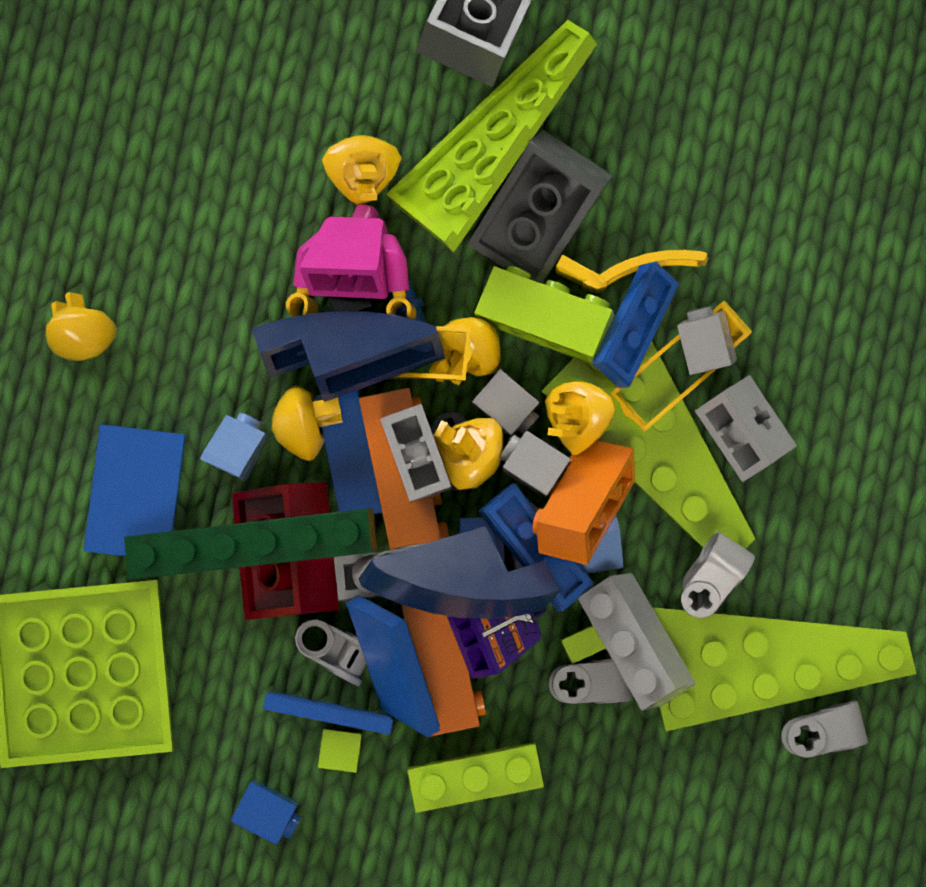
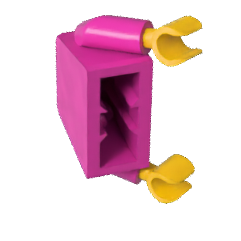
[286,204,417,320]

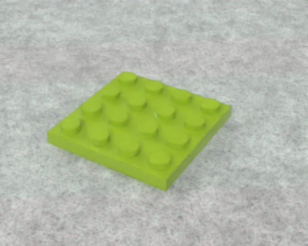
[0,580,174,768]

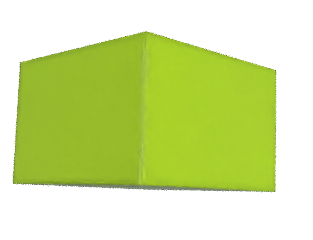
[560,625,606,664]
[318,728,362,773]

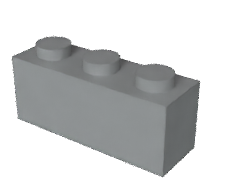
[578,573,696,711]

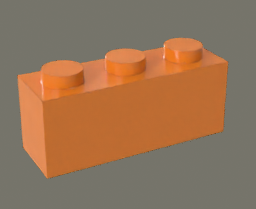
[533,440,635,565]

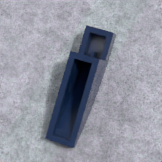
[251,311,445,402]
[358,526,560,619]

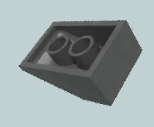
[415,0,532,87]
[468,129,613,284]

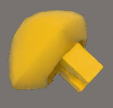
[322,135,402,206]
[45,292,117,361]
[429,317,501,385]
[545,381,616,455]
[271,385,343,461]
[434,418,503,490]

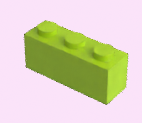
[474,266,615,365]
[407,742,544,813]

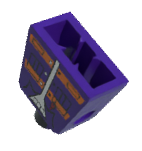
[447,608,546,679]

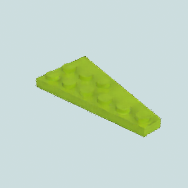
[386,20,597,253]
[541,342,755,549]
[652,607,916,732]

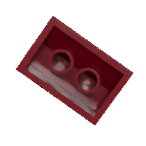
[232,482,339,620]

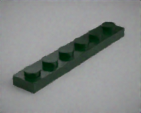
[124,509,377,580]

